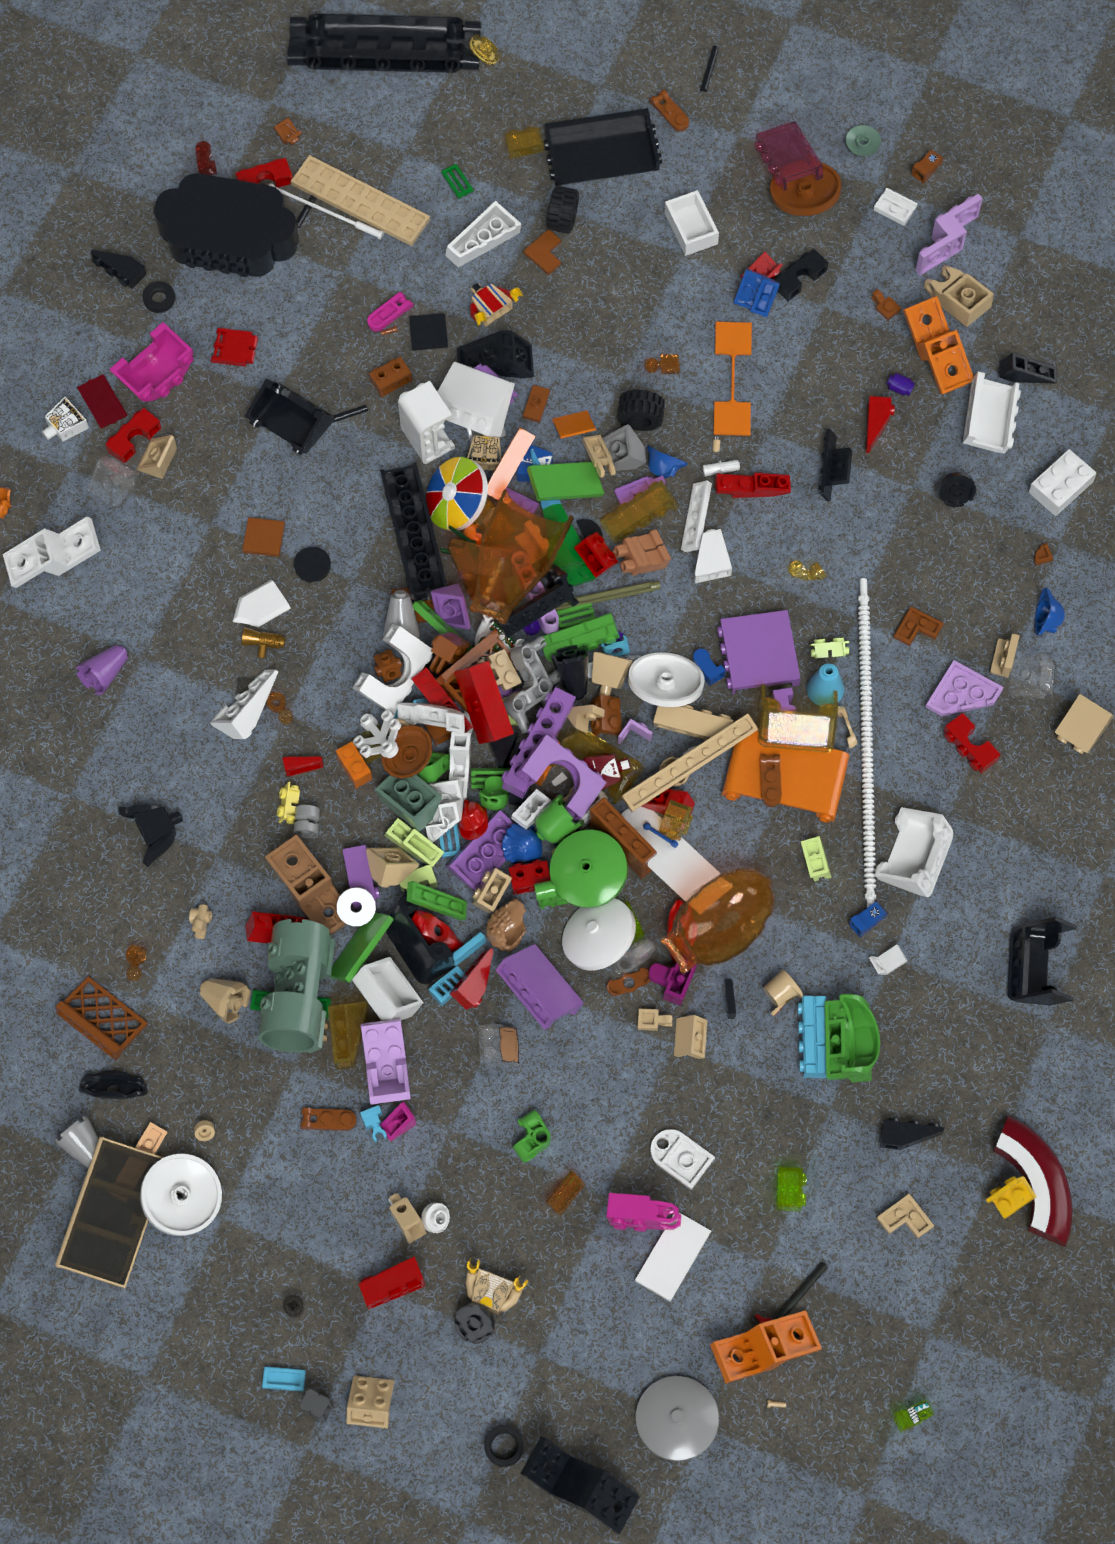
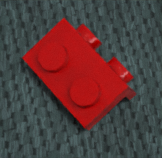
[739,252,783,279]

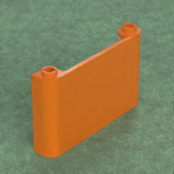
[722,731,850,823]

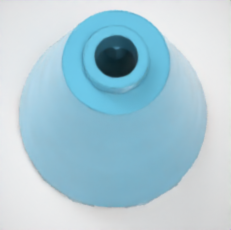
[807,664,844,707]

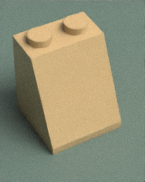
[1054,694,1114,754]

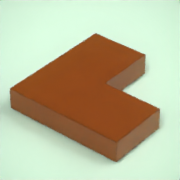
[523,230,561,276]
[893,607,944,646]

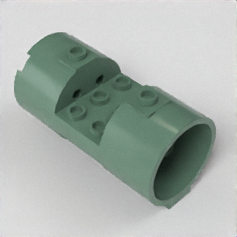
[258,919,335,1053]

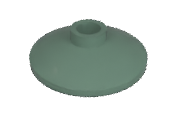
[846,125,881,156]

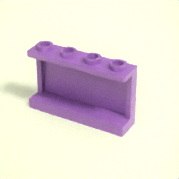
[496,944,584,1030]

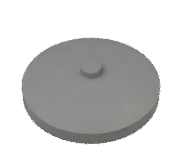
[636,1376,719,1461]

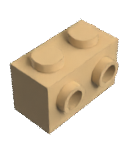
[471,868,512,913]

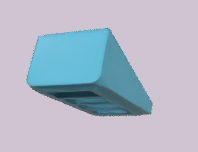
[428,966,465,1006]

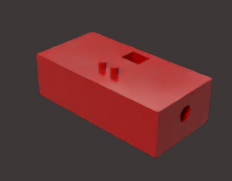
[454,661,514,744]

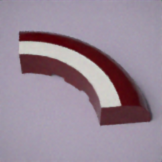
[993,1115,1073,1248]

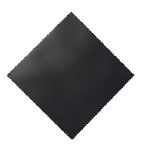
[409,313,448,351]

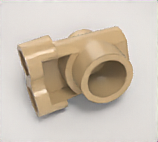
[189,904,212,939]

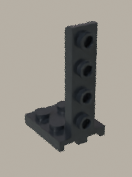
[499,558,579,638]

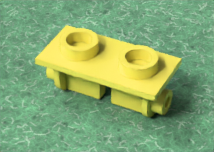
[277,782,300,824]

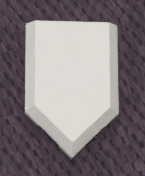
[233,579,291,627]

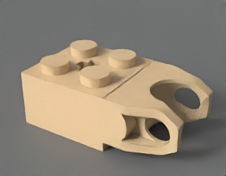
[924,265,994,327]

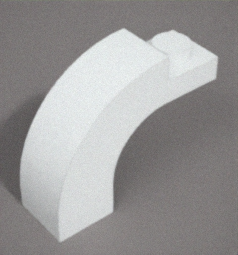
[449,732,471,802]

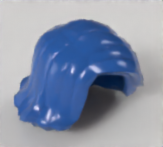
[502,823,543,864]

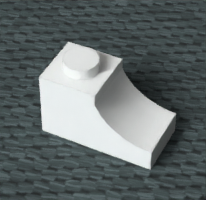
[511,789,551,829]

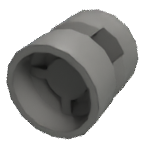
[293,805,320,838]

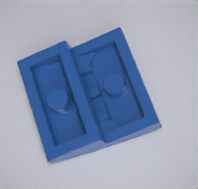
[733,269,780,317]

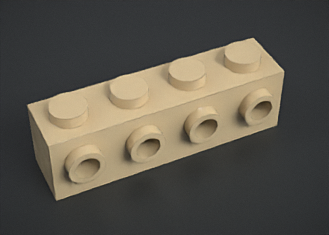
[653,705,733,740]

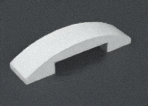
[397,703,465,733]

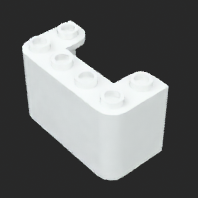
[398,381,455,464]

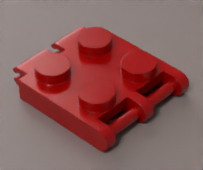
[210,328,258,367]

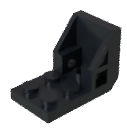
[457,330,534,378]

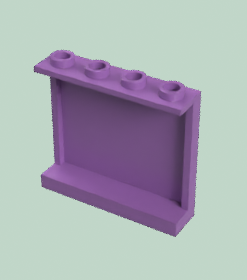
[717,610,801,694]

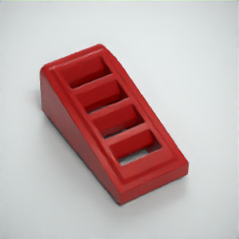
[282,757,324,777]

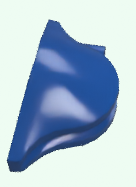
[647,445,688,478]
[1035,587,1065,636]

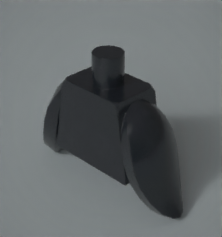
[118,803,183,867]

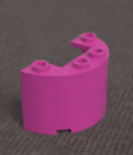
[109,322,194,402]

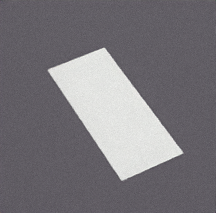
[621,807,732,914]

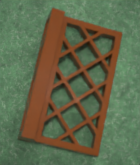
[436,630,517,713]
[56,976,148,1061]

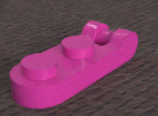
[367,292,414,332]

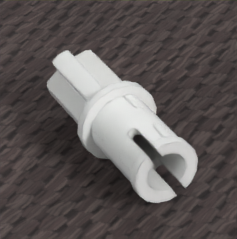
[703,460,740,477]

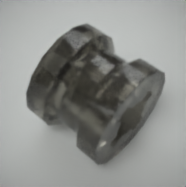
[283,1295,305,1318]

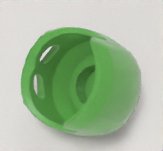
[479,776,509,811]

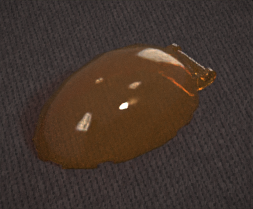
[660,868,775,974]

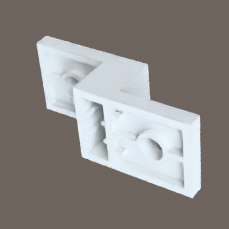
[3,517,101,588]

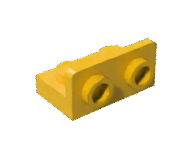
[986,1176,1037,1219]

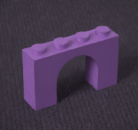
[515,734,607,822]

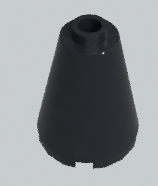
[551,645,589,700]

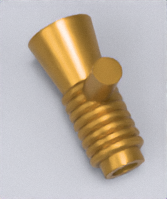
[242,627,286,659]

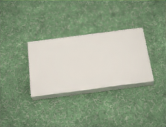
[635,1213,711,1302]

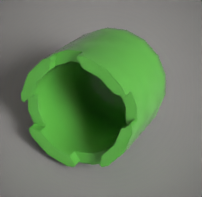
[535,794,584,844]

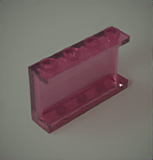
[755,121,823,191]

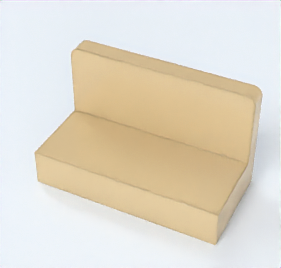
[674,1015,707,1059]

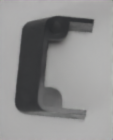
[1007,917,1077,1006]

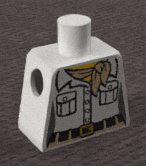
[42,397,89,441]

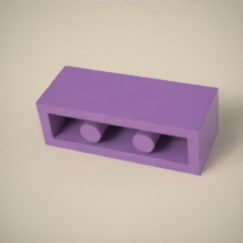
[343,845,380,909]

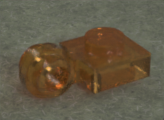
[644,354,680,374]

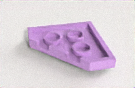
[925,660,1004,717]

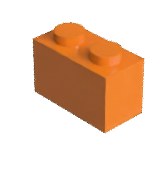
[335,742,373,788]

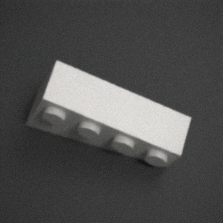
[445,201,521,268]

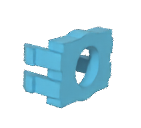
[601,635,630,657]

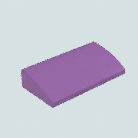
[445,810,514,891]

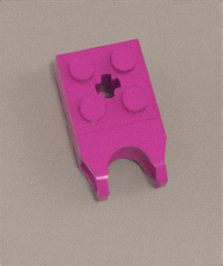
[607,1193,682,1232]

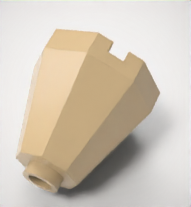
[200,978,251,1024]

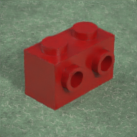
[574,532,619,578]
[509,860,551,895]

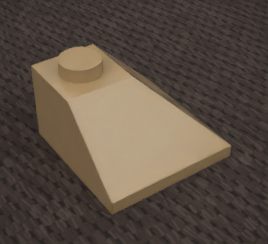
[366,847,419,887]

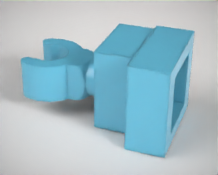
[360,1105,387,1143]

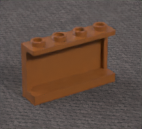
[589,797,657,880]

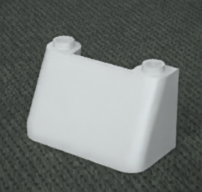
[875,807,953,897]

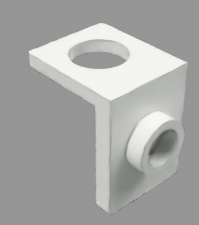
[869,945,908,975]

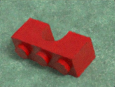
[235,157,293,188]
[105,408,162,465]
[944,713,1001,774]

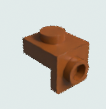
[273,118,302,146]

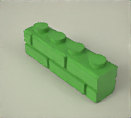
[541,613,620,662]

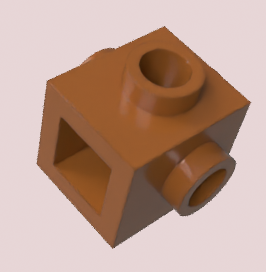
[373,649,402,683]

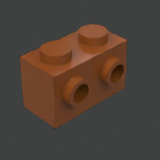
[369,357,412,397]

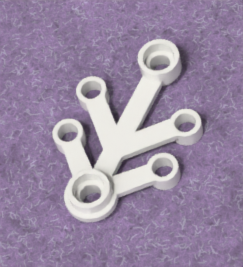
[353,710,401,758]

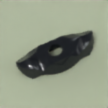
[79,1070,147,1100]

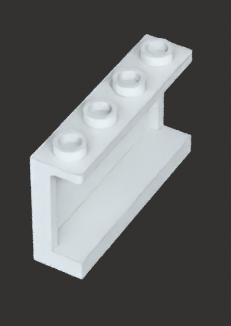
[963,372,1021,454]

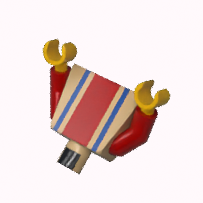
[470,283,523,327]

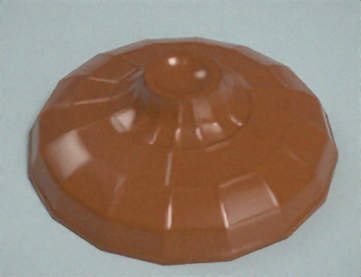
[381,725,432,779]

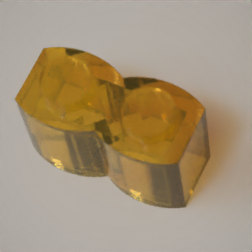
[505,127,544,159]

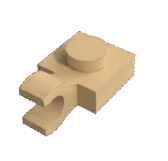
[638,1009,672,1031]

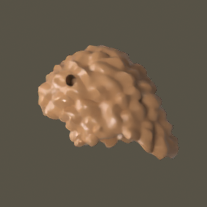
[486,899,526,952]

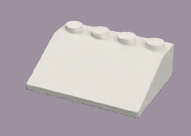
[437,362,515,437]

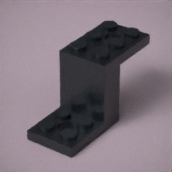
[520,1436,639,1534]

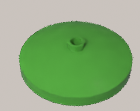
[550,830,628,908]

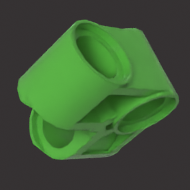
[417,751,450,783]
[534,881,568,909]
[512,1109,551,1163]

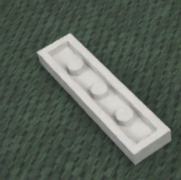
[681,481,712,552]

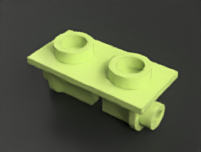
[809,638,849,659]

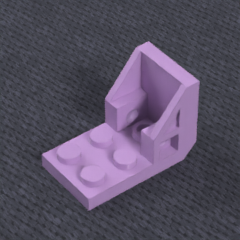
[361,1019,411,1105]

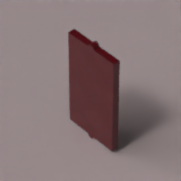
[77,374,128,429]

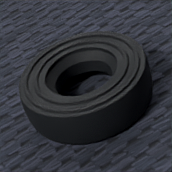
[143,281,175,313]

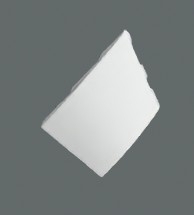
[425,778,463,843]

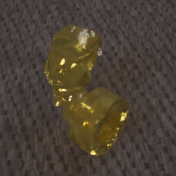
[788,560,827,581]

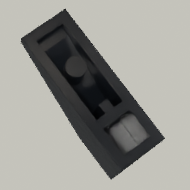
[999,353,1057,384]

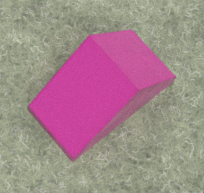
[380,1102,416,1142]

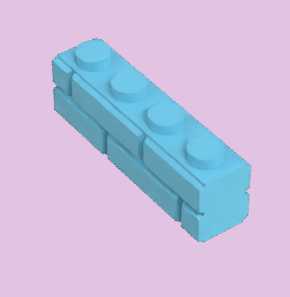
[798,996,826,1078]

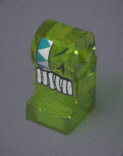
[892,1400,935,1433]

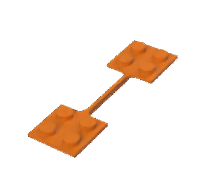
[714,322,752,436]

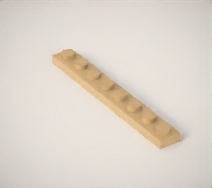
[621,714,759,813]

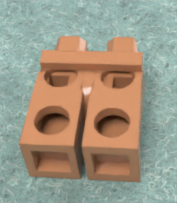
[613,529,671,576]

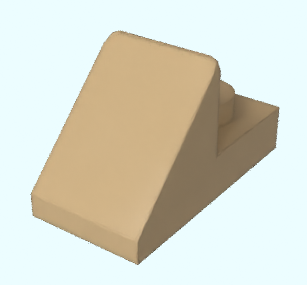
[567,705,605,733]

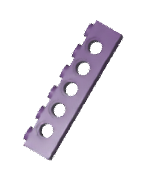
[501,687,576,799]

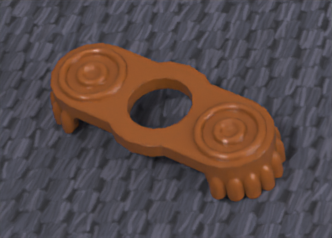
[607,968,650,996]

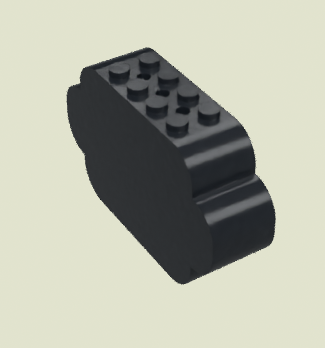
[154,173,299,277]

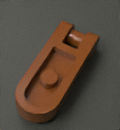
[649,89,689,131]
[760,754,782,807]
[300,1107,357,1131]

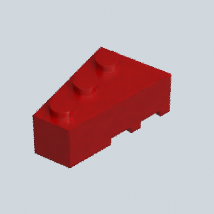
[358,1256,425,1310]

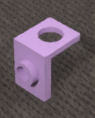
[618,719,652,744]

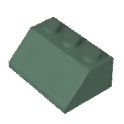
[375,775,442,832]

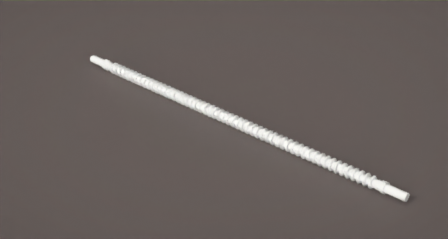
[858,578,876,908]

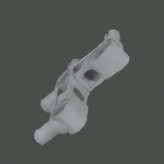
[503,636,561,734]

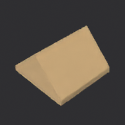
[136,435,177,479]

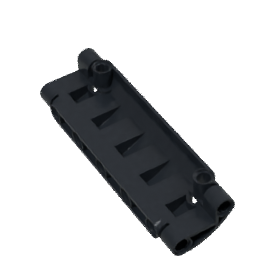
[287,13,481,73]

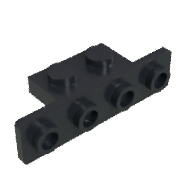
[819,429,852,502]

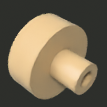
[194,1120,215,1141]

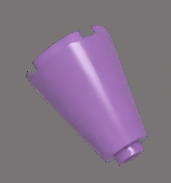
[76,645,128,695]

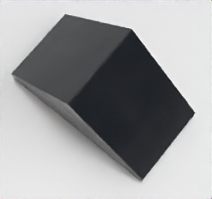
[489,732,518,768]

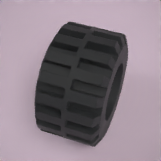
[546,185,579,234]
[617,389,665,431]

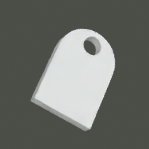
[651,1129,715,1190]

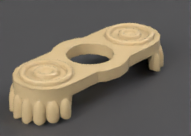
[834,705,857,749]

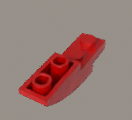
[715,473,791,498]
[411,668,473,733]

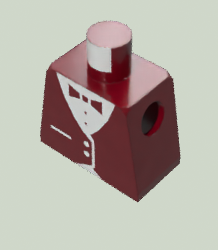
[583,752,631,790]

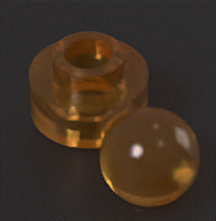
[266,692,293,725]
[126,945,146,982]

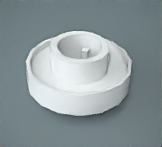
[421,1203,450,1233]

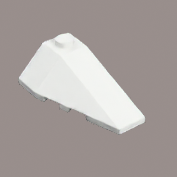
[210,669,278,739]

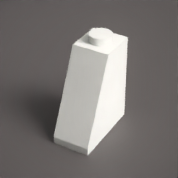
[694,529,732,583]

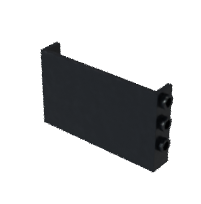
[543,108,662,186]

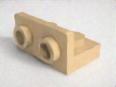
[990,634,1020,678]

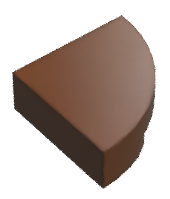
[1034,543,1053,566]

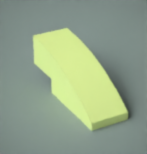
[384,818,444,867]

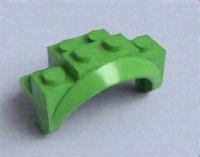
[825,994,880,1083]

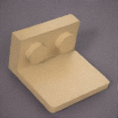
[347,1376,394,1429]

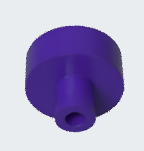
[523,620,541,636]

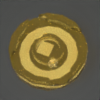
[469,34,501,65]

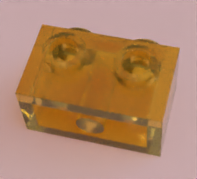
[659,800,693,841]

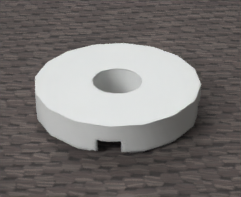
[337,887,376,926]

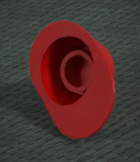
[459,799,489,840]

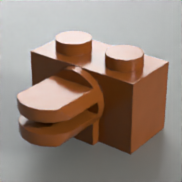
[429,632,471,676]

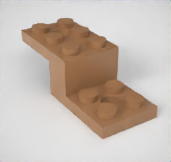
[265,834,347,935]

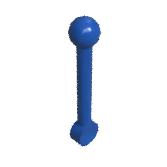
[643,823,679,848]

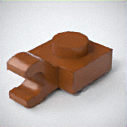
[871,289,902,321]

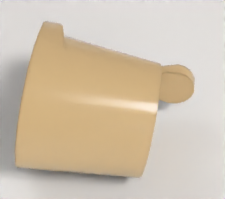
[763,969,803,1016]

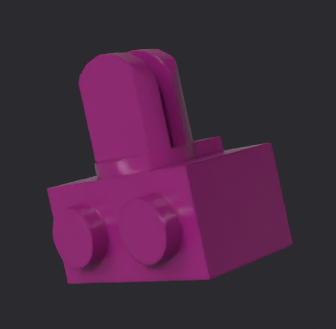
[648,957,697,1006]

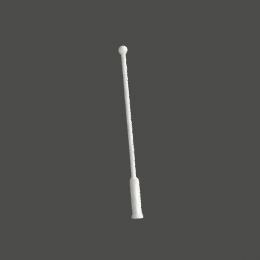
[268,183,384,240]

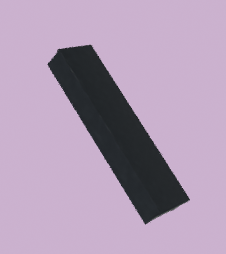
[380,462,448,603]

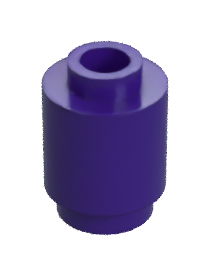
[887,373,915,396]

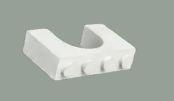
[353,624,433,714]

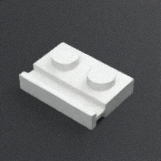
[874,188,918,226]

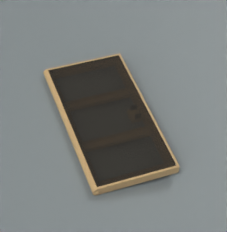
[55,1137,163,1288]

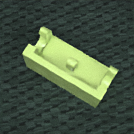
[801,836,832,881]

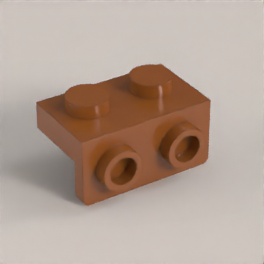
[590,695,622,736]

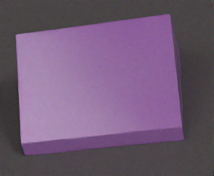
[431,583,471,629]

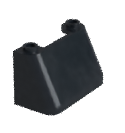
[245,378,335,455]
[386,893,455,984]

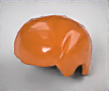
[463,523,485,551]

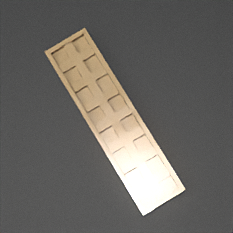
[291,155,430,246]

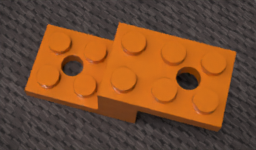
[902,296,974,394]
[710,1310,822,1384]

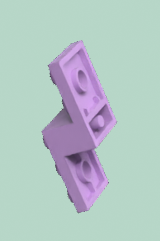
[916,194,983,275]

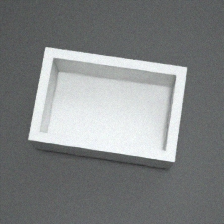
[665,190,719,256]
[1029,449,1096,516]
[352,957,424,1021]

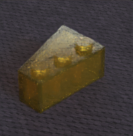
[328,1001,369,1070]

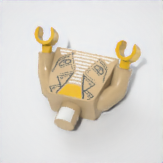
[465,1258,528,1315]

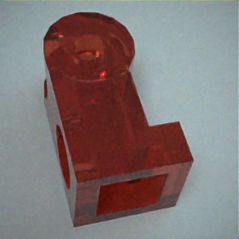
[195,141,217,175]

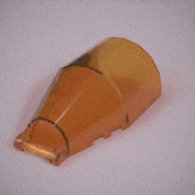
[470,489,574,625]

